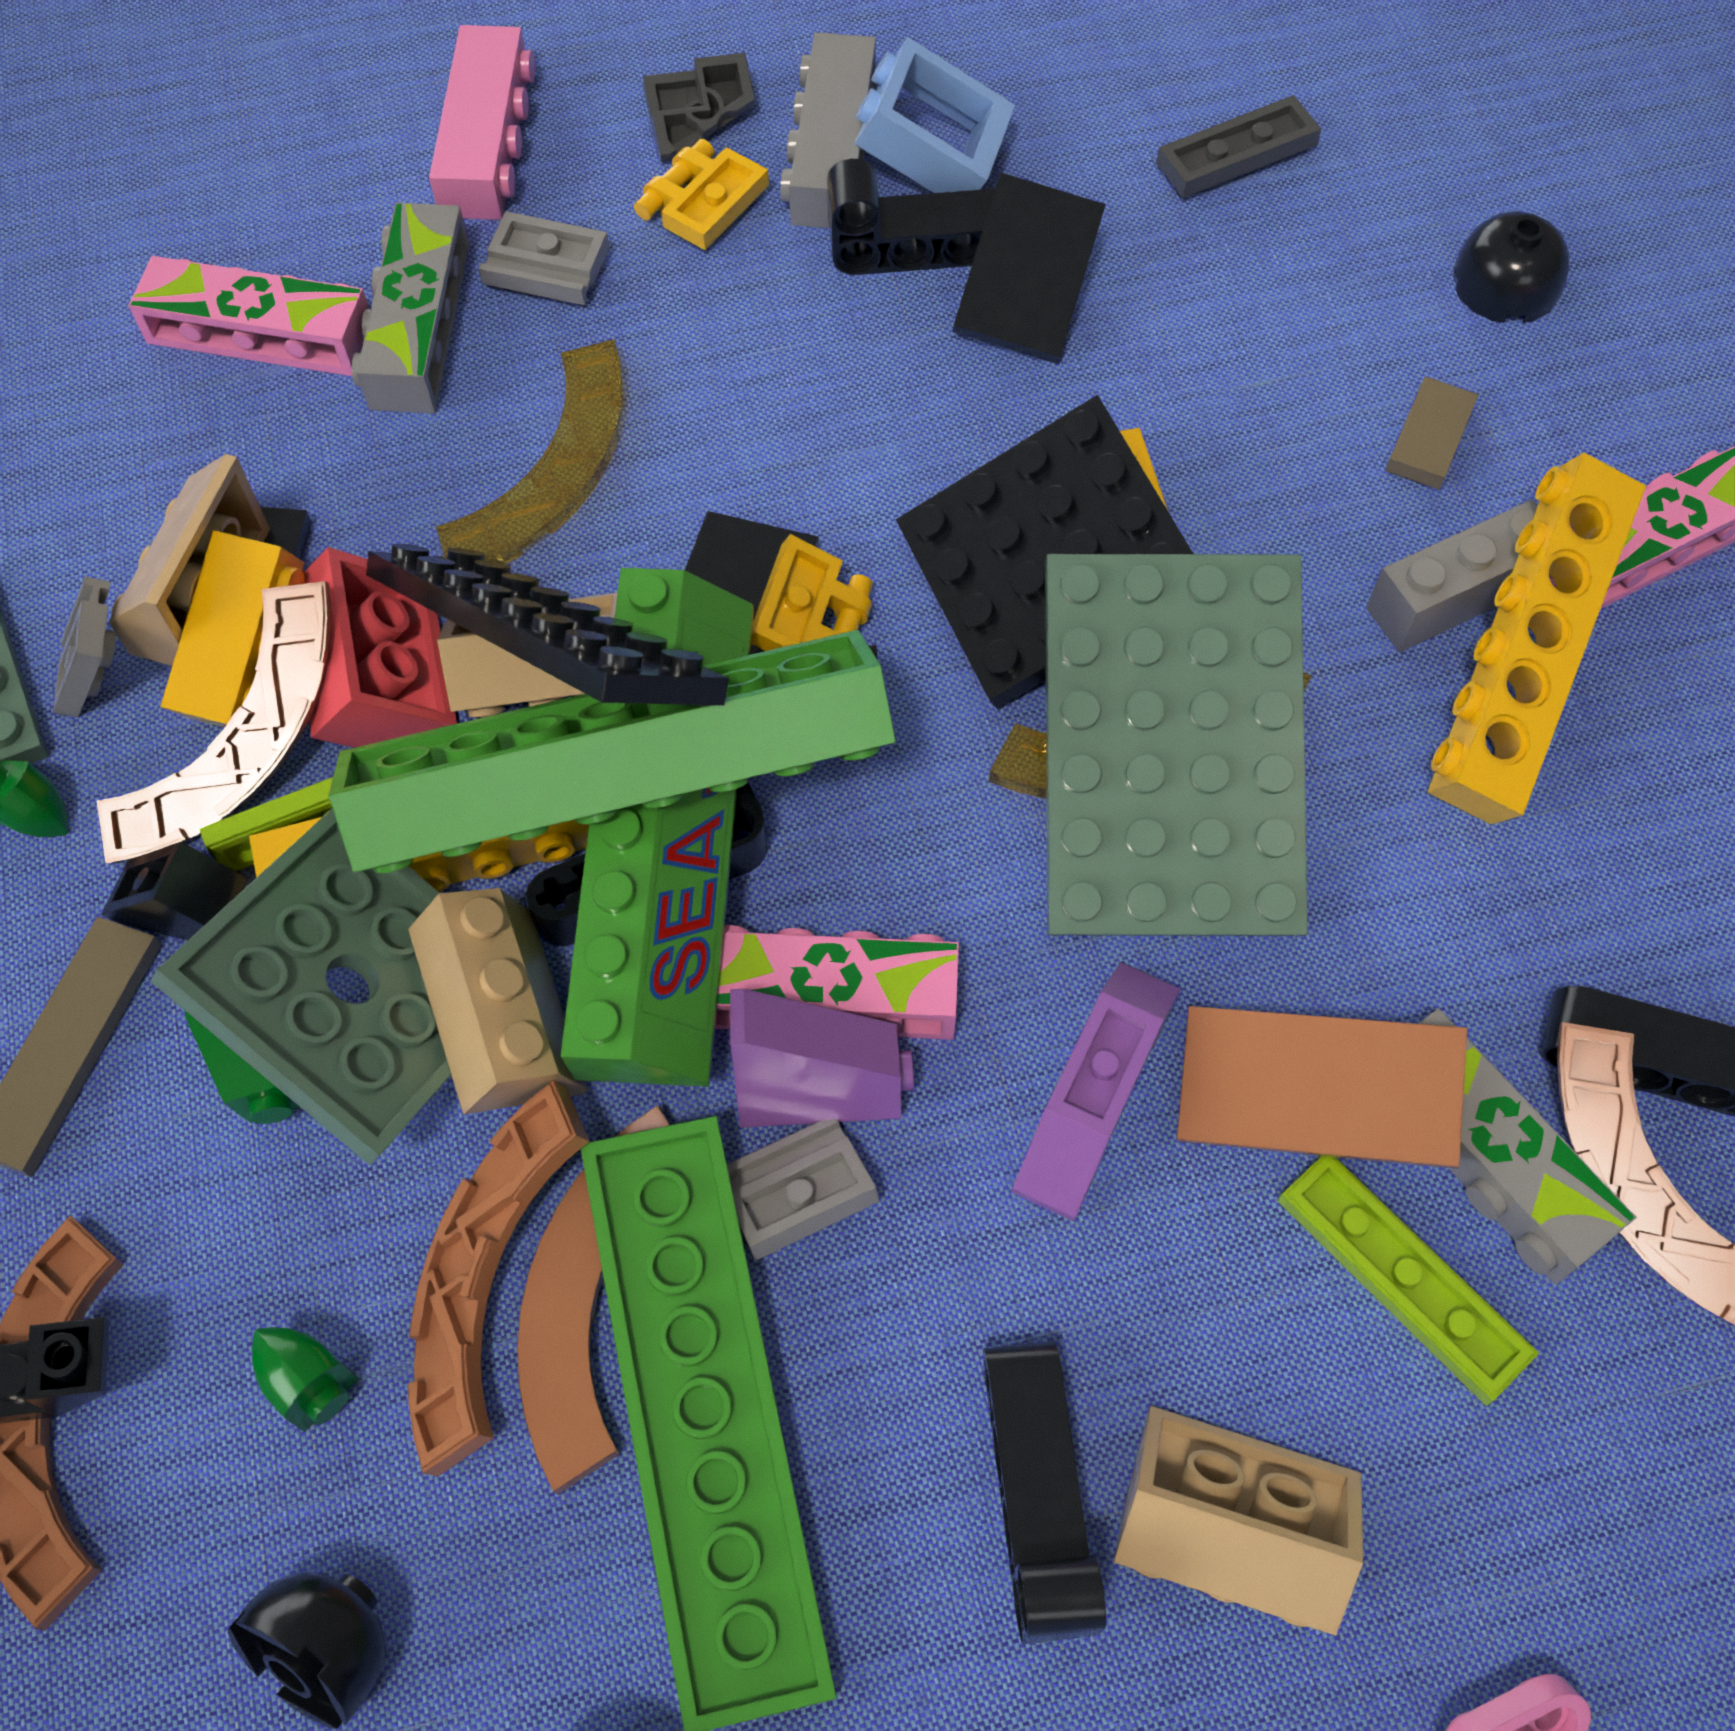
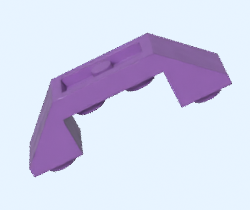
[1012,962,1181,1222]

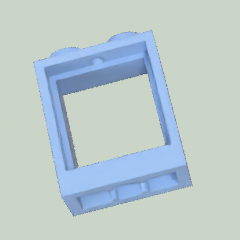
[854,37,1015,193]

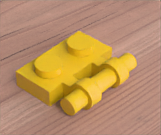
[634,139,769,250]
[751,534,873,651]

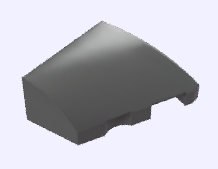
[643,53,755,162]

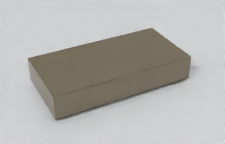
[1385,376,1479,490]

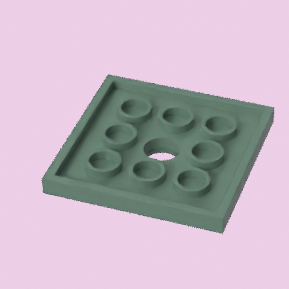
[150,808,451,1166]

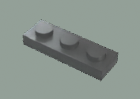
[1156,95,1322,198]

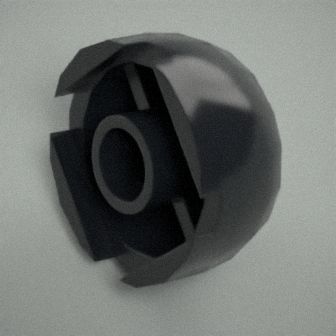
[1453,211,1570,323]
[227,1572,387,1729]

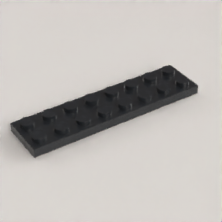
[366,544,729,705]

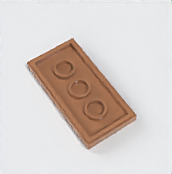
[1177,1006,1467,1169]

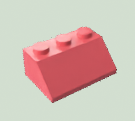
[303,547,457,748]

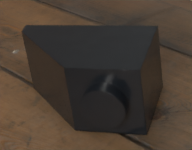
[101,841,249,941]

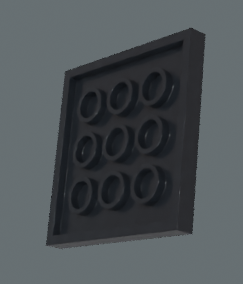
[896,394,1193,709]

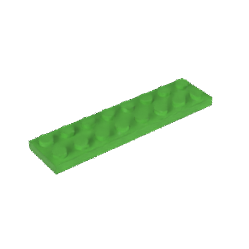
[581,1116,837,1731]

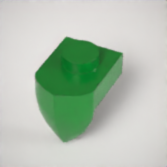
[0,760,69,837]
[252,1327,359,1432]

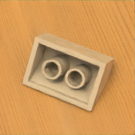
[109,454,270,666]
[437,593,617,717]
[408,888,588,1115]
[1114,1405,1363,1636]

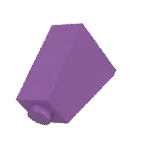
[730,989,914,1128]

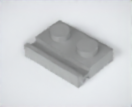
[479,211,610,305]
[53,576,116,717]
[727,1119,880,1261]

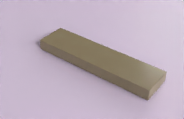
[0,916,161,1178]

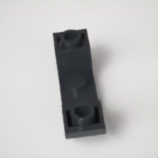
[0,1317,109,1424]

